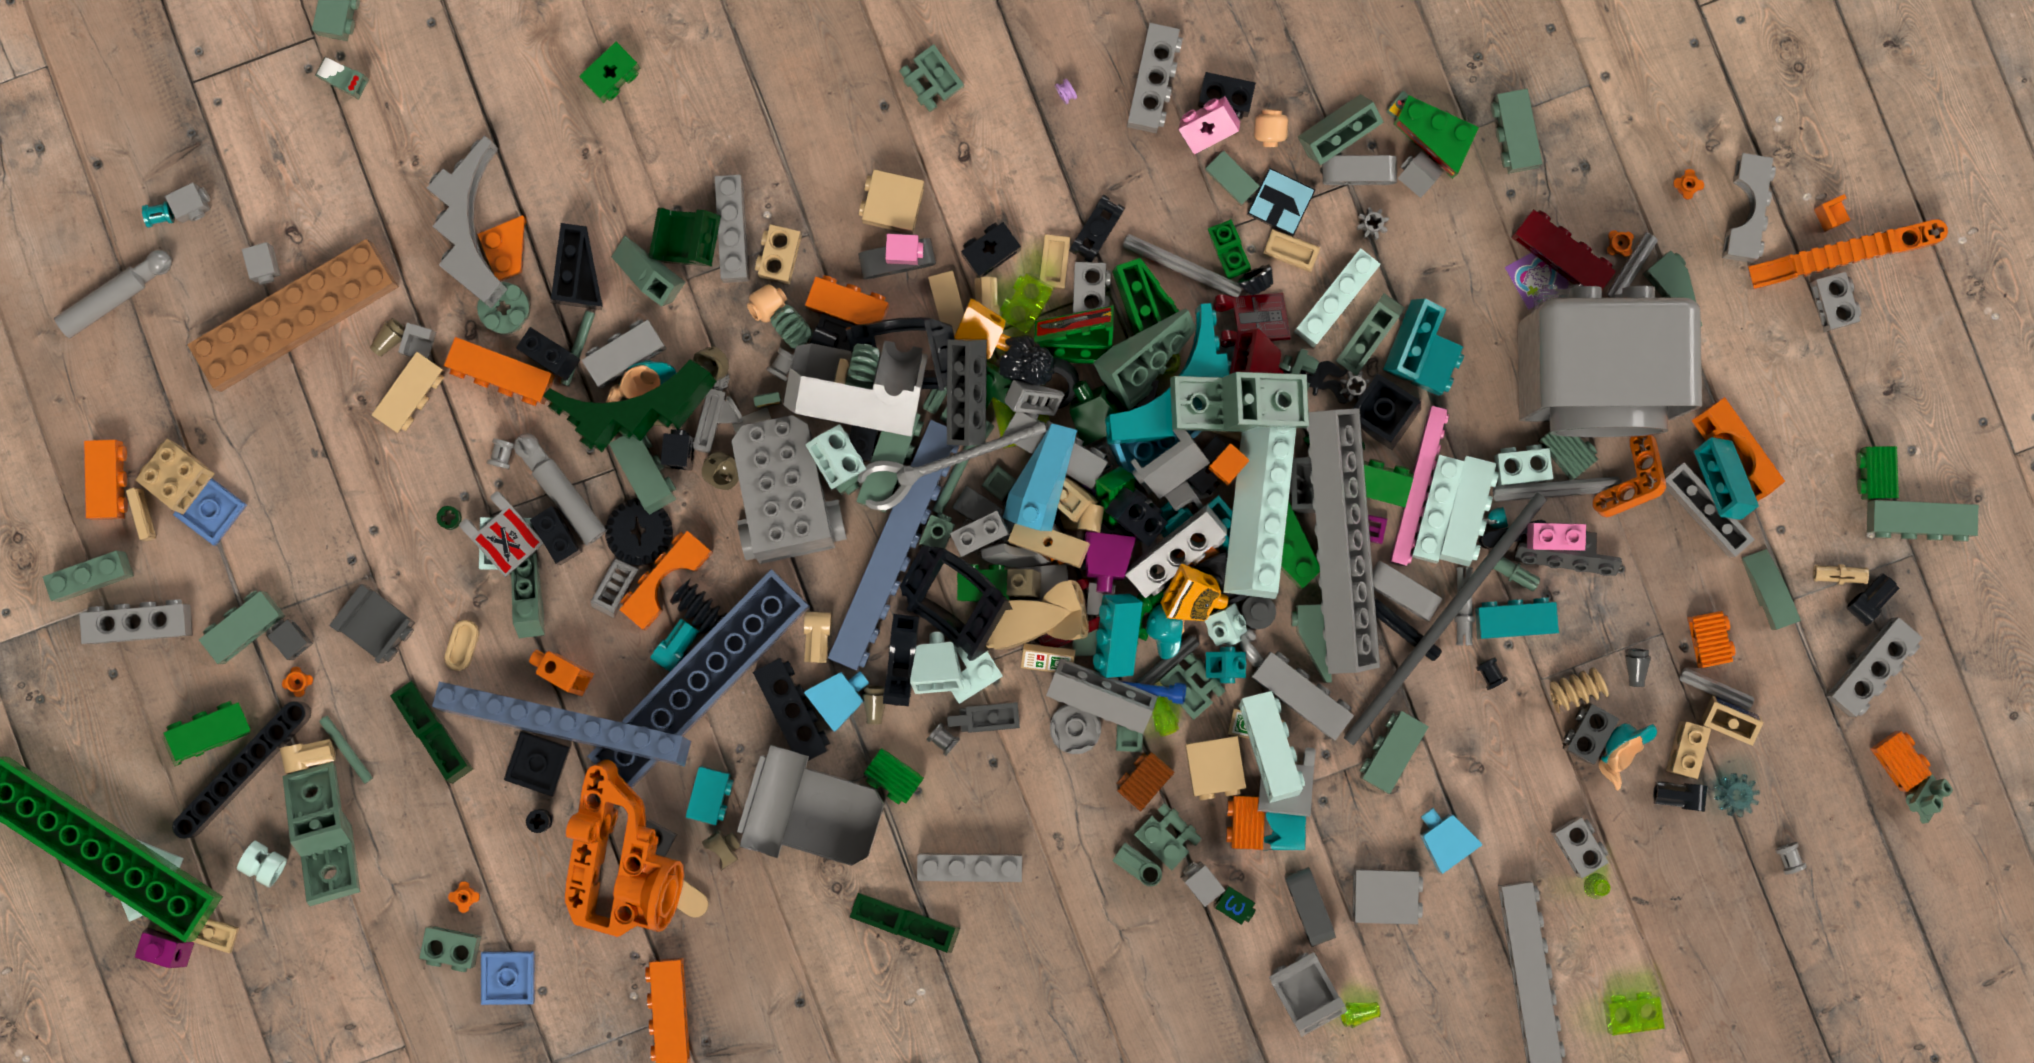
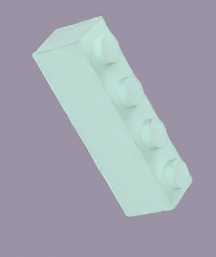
[1294,248,1381,348]
[1412,455,1465,564]
[1439,456,1499,567]
[1239,691,1305,803]

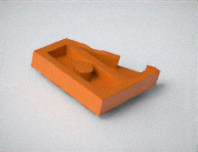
[477,215,526,282]

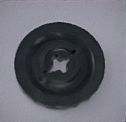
[605,498,673,565]

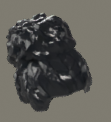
[999,335,1054,386]

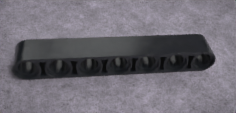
[172,701,312,839]

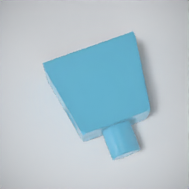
[804,671,869,732]
[1420,808,1482,874]

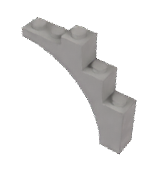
[427,135,507,308]

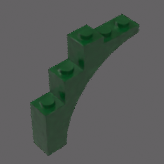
[543,359,717,453]

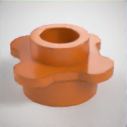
[1673,169,1704,200]
[1607,230,1634,257]
[282,666,313,697]
[448,881,480,913]

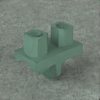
[1279,348,1319,391]
[1906,774,1953,824]

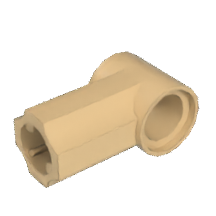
[975,277,1000,316]
[1060,504,1104,533]
[804,611,832,663]
[280,739,336,774]

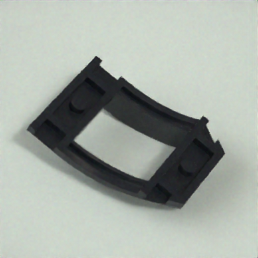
[846,317,955,391]
[900,545,1013,661]

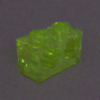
[1000,273,1055,334]
[1603,991,1665,1036]

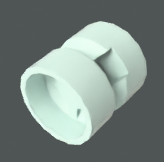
[237,840,287,888]

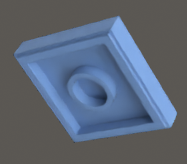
[173,478,247,546]
[481,951,535,1005]

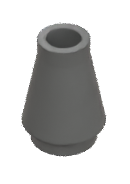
[1625,648,1651,687]

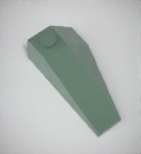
[1094,308,1196,410]

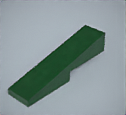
[390,681,473,784]
[849,893,960,953]

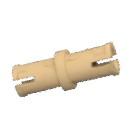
[1813,564,1869,585]

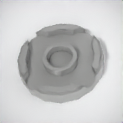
[1050,704,1101,754]

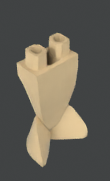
[986,580,1089,650]

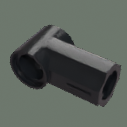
[1846,573,1900,626]
[1653,782,1708,812]

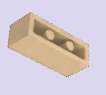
[372,352,445,433]

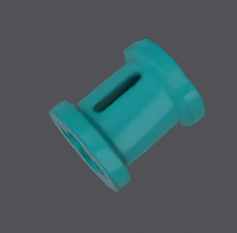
[142,201,175,228]

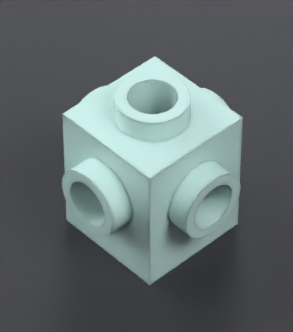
[1205,603,1248,647]

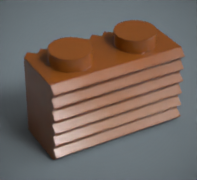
[1116,751,1175,812]

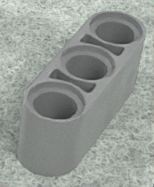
[1322,155,1397,185]
[1372,561,1443,622]

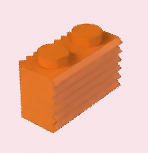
[1687,611,1736,668]
[1870,731,1932,792]
[1226,795,1265,850]

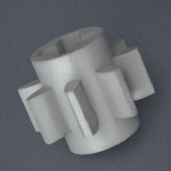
[1357,207,1389,240]
[1339,371,1371,402]

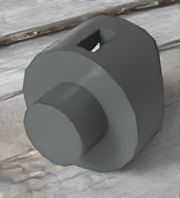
[1241,596,1276,630]

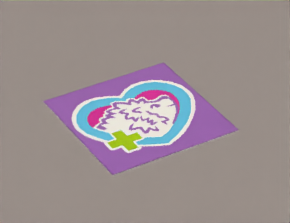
[1505,253,1571,310]

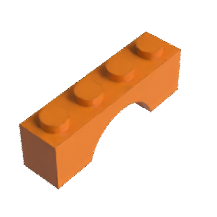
[1691,397,1785,501]
[619,531,713,631]

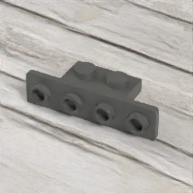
[1514,531,1622,576]

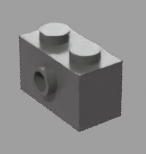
[1290,457,1315,514]

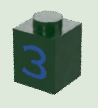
[1213,885,1256,925]

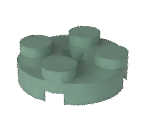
[477,282,530,334]

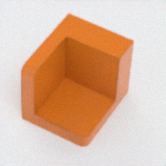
[1814,194,1850,232]
[1208,443,1249,486]

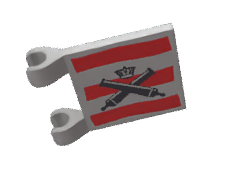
[459,491,544,577]

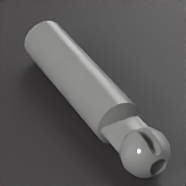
[54,250,172,339]
[514,433,607,546]

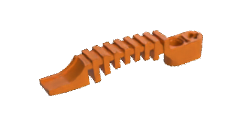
[1748,219,1948,289]

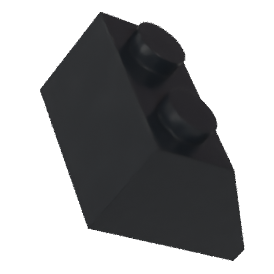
[1353,373,1421,450]

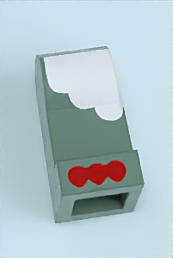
[315,57,369,100]

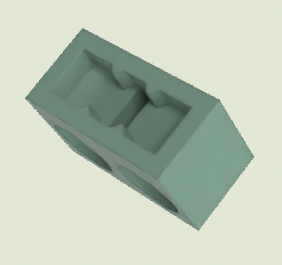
[419,926,481,972]

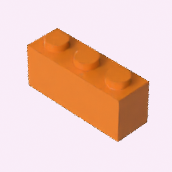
[805,275,889,326]
[84,440,128,520]

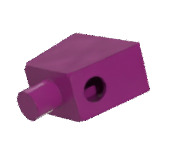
[1084,531,1135,594]
[135,927,195,968]

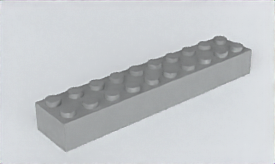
[1306,408,1380,674]

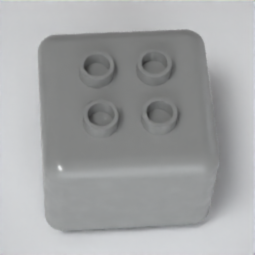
[1518,286,1702,437]

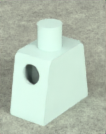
[910,632,964,694]

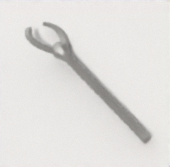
[857,422,1047,510]

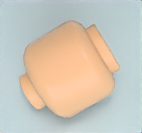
[1254,110,1288,147]
[747,284,787,323]

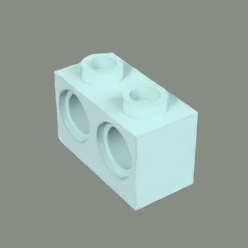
[805,424,866,490]
[1494,444,1553,486]

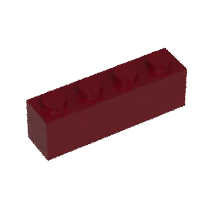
[1511,209,1616,290]

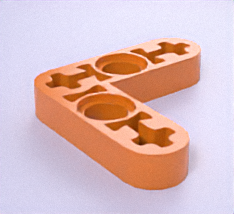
[1593,435,1666,517]

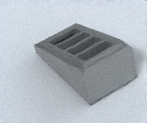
[1005,380,1064,416]
[591,558,639,618]

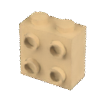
[859,170,925,235]
[135,439,215,514]
[1185,736,1246,800]

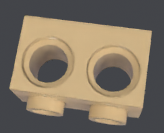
[755,224,802,285]
[1666,721,1711,779]

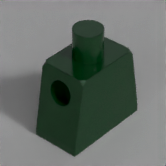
[1069,380,1126,446]

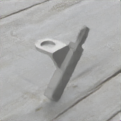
[693,374,743,453]

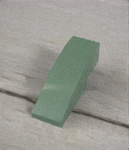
[1741,549,1801,630]

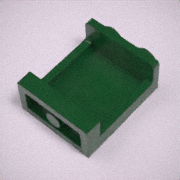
[649,207,721,267]

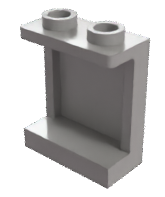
[1131,430,1210,499]
[1352,869,1423,924]
[1269,952,1347,1037]

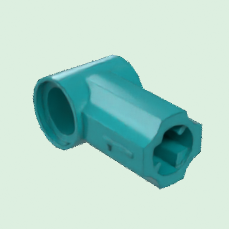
[650,619,699,672]

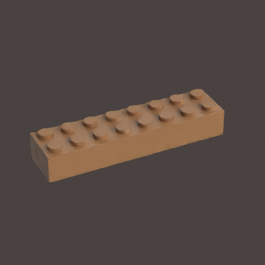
[187,239,399,392]

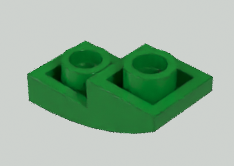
[1208,219,1251,279]

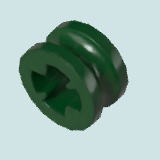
[436,506,462,530]

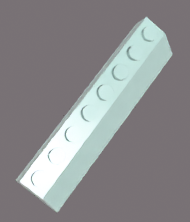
[1223,394,1296,599]

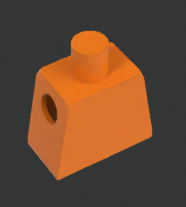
[529,649,594,696]

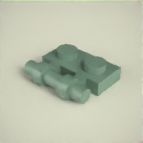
[899,44,964,112]
[1159,652,1226,720]
[1134,803,1202,870]

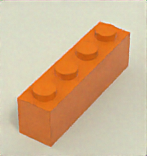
[444,337,555,407]
[645,958,690,1063]

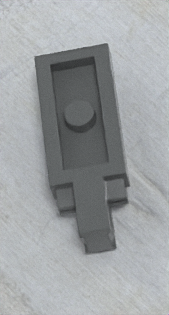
[947,702,1020,733]

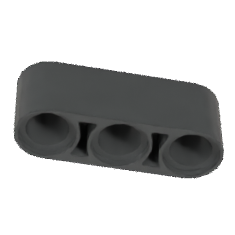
[858,238,936,279]
[952,486,1016,547]
[1284,867,1336,947]

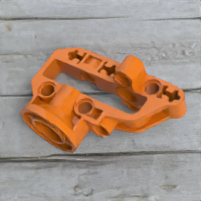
[565,759,684,937]

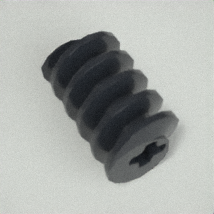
[670,578,727,634]

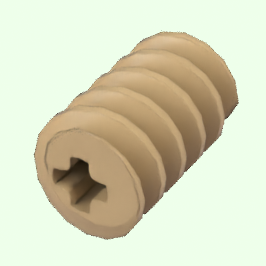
[1550,667,1609,714]

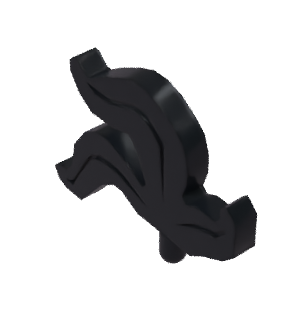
[1300,361,1348,404]

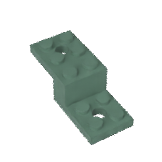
[1170,372,1309,432]
[282,762,361,906]

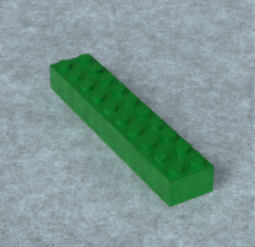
[0,757,223,943]

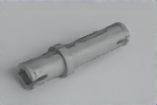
[1454,567,1475,646]

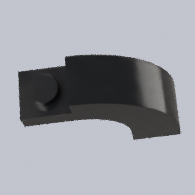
[883,614,919,707]

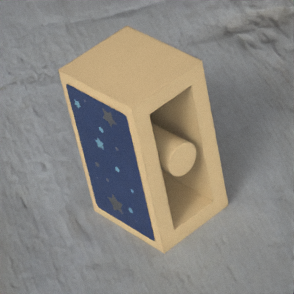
[1701,695,1764,746]

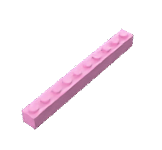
[1390,406,1449,566]

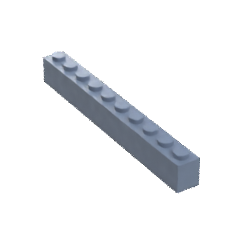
[828,420,960,671]
[432,681,691,767]

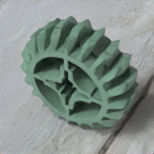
[845,343,880,390]

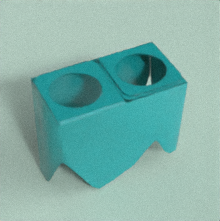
[1263,812,1306,851]

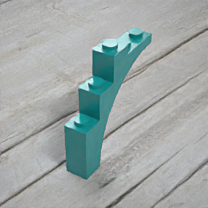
[1105,303,1231,444]

